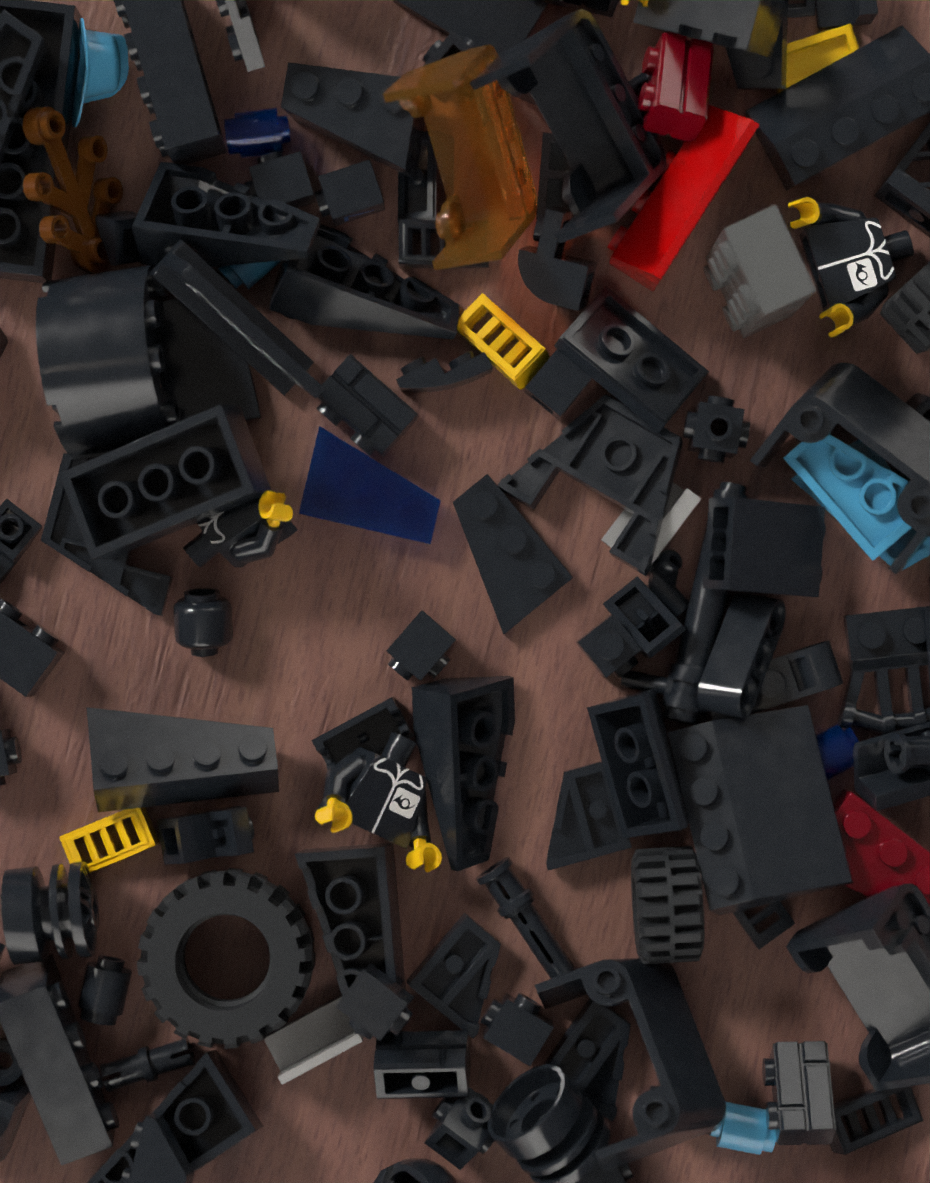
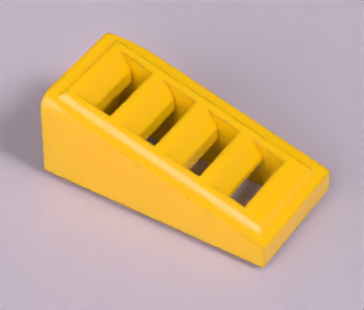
[457,293,550,390]
[59,807,160,872]

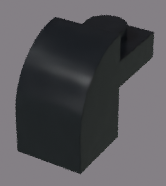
[518,206,597,311]
[157,806,254,865]

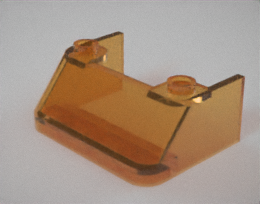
[383,44,537,270]

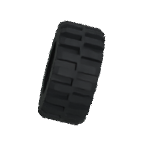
[137,868,316,1049]

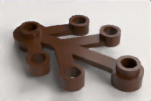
[23,106,123,274]

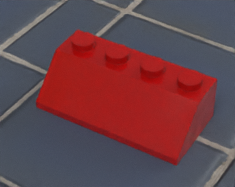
[607,105,760,292]

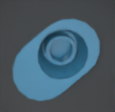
[71,18,129,127]

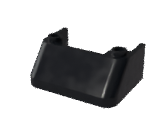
[469,9,666,244]
[750,362,930,574]
[535,958,727,1172]

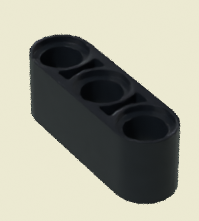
[697,593,786,718]

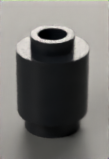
[78,955,132,1026]

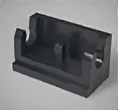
[311,697,414,770]

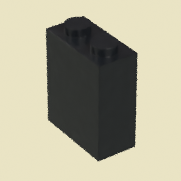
[703,497,826,597]

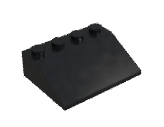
[668,705,853,916]

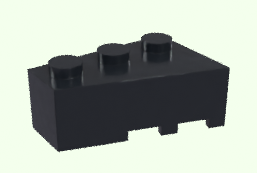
[633,0,786,59]
[281,62,430,181]

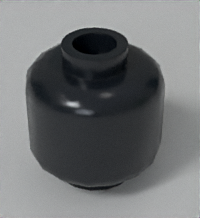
[173,588,233,657]

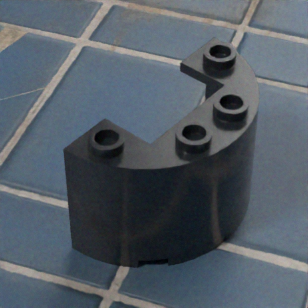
[36,265,181,456]

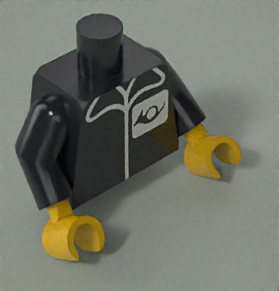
[788,197,914,337]
[183,491,298,568]
[315,732,442,873]

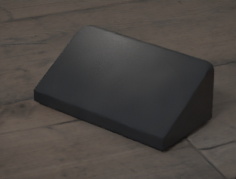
[398,130,454,223]

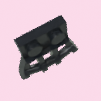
[838,606,930,735]

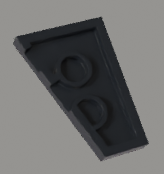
[453,474,573,635]

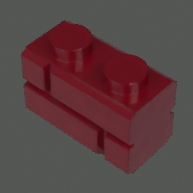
[638,31,714,142]

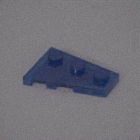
[299,426,441,545]

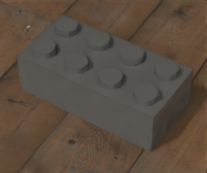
[703,204,817,339]

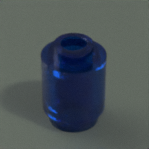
[224,107,291,158]
[816,724,859,780]

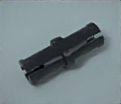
[100,1037,195,1092]

